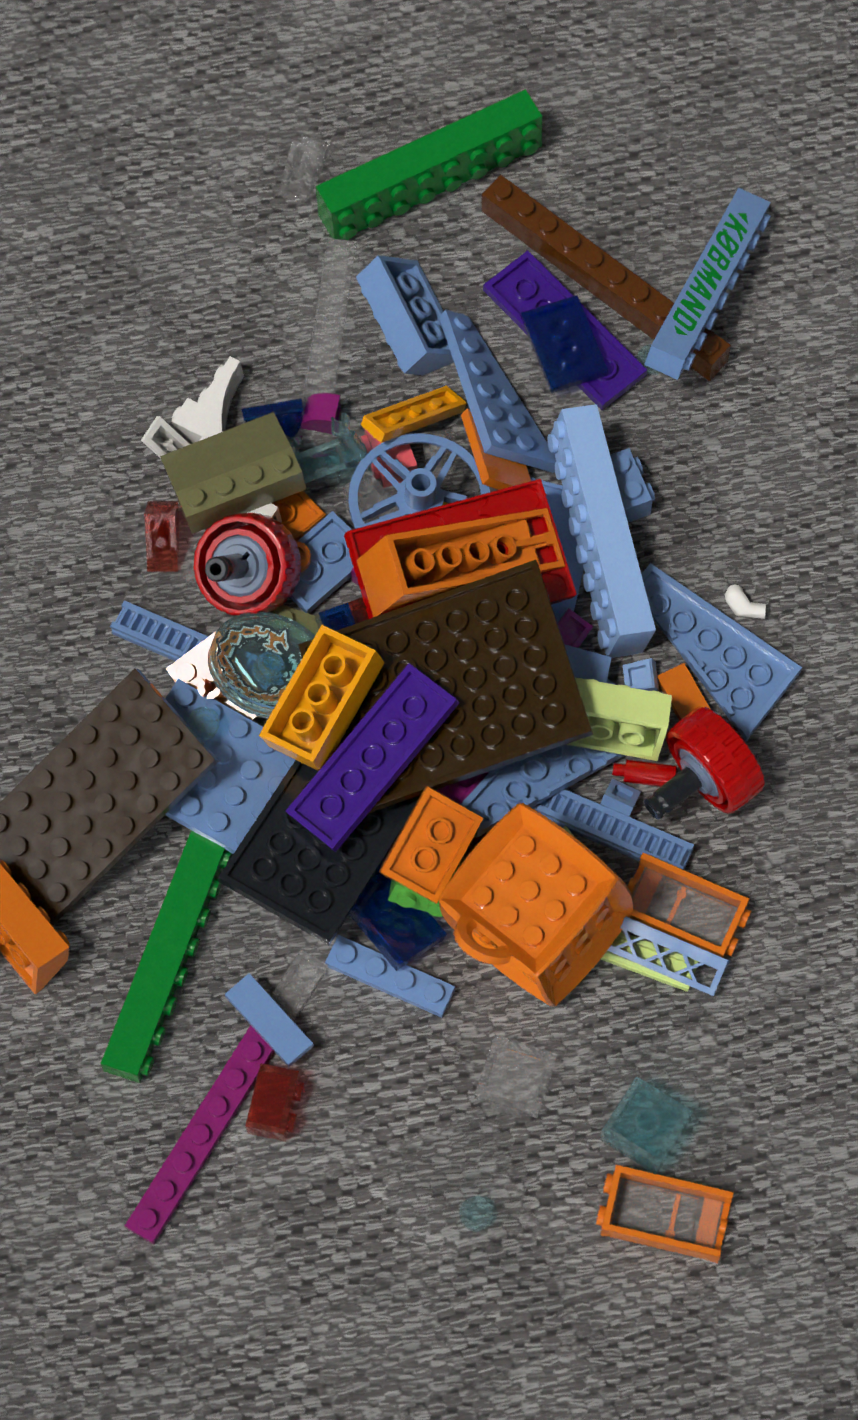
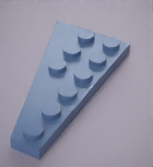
[439,310,556,473]
[641,563,802,741]
[460,745,626,838]

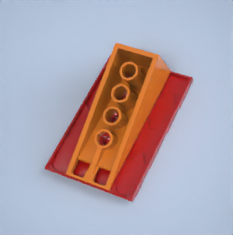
[344,479,577,619]

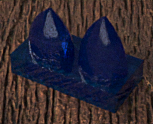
[242,399,304,438]

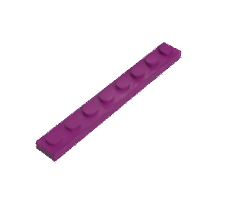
[125,1019,292,1245]

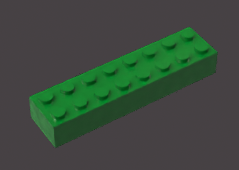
[315,89,542,243]

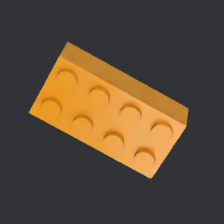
[259,625,385,771]

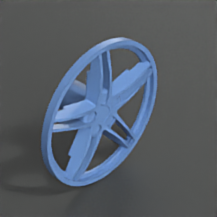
[348,433,490,529]

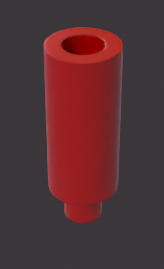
[612,759,677,787]

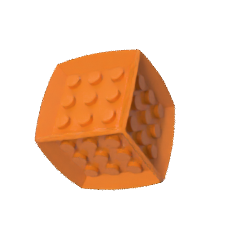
[439,803,633,1007]

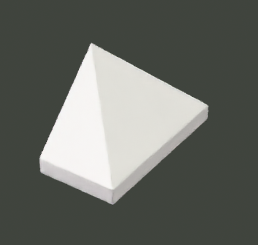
[141,416,190,457]

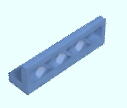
[607,916,730,996]

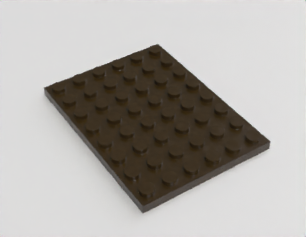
[298,560,594,813]

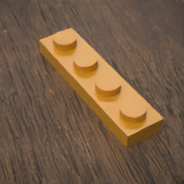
[361,385,467,443]

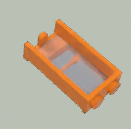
[627,853,752,958]
[596,1165,734,1263]

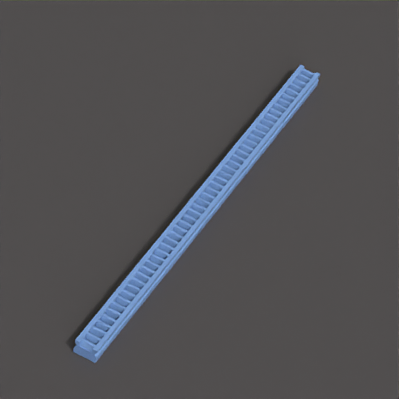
[110,600,694,870]

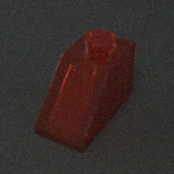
[144,501,180,572]

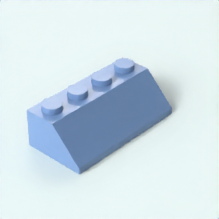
[356,255,454,375]

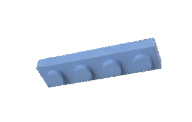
[325,935,455,1018]

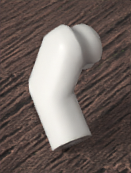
[725,585,766,619]

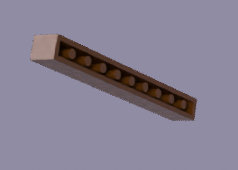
[482,175,731,382]

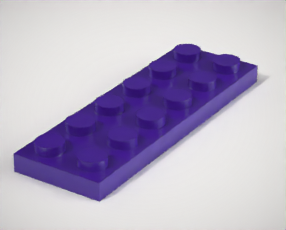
[483,250,647,411]
[286,663,459,852]

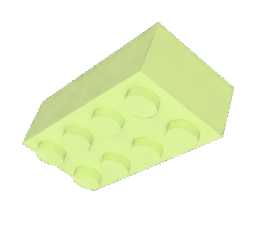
[566,677,672,761]

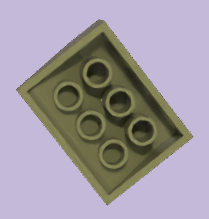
[160,412,306,534]

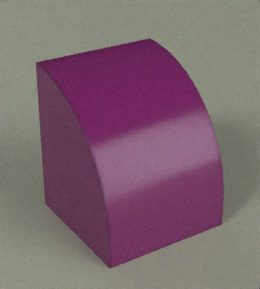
[300,393,342,434]

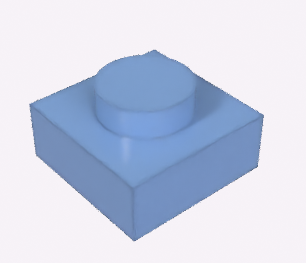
[600,778,641,816]

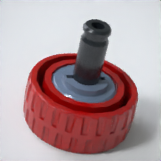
[194,513,301,617]
[644,707,765,819]

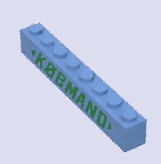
[644,188,771,380]

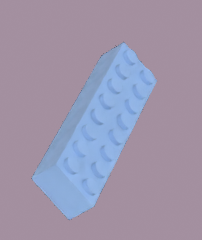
[548,404,656,658]

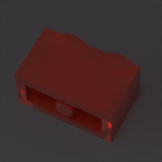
[245,1063,305,1142]

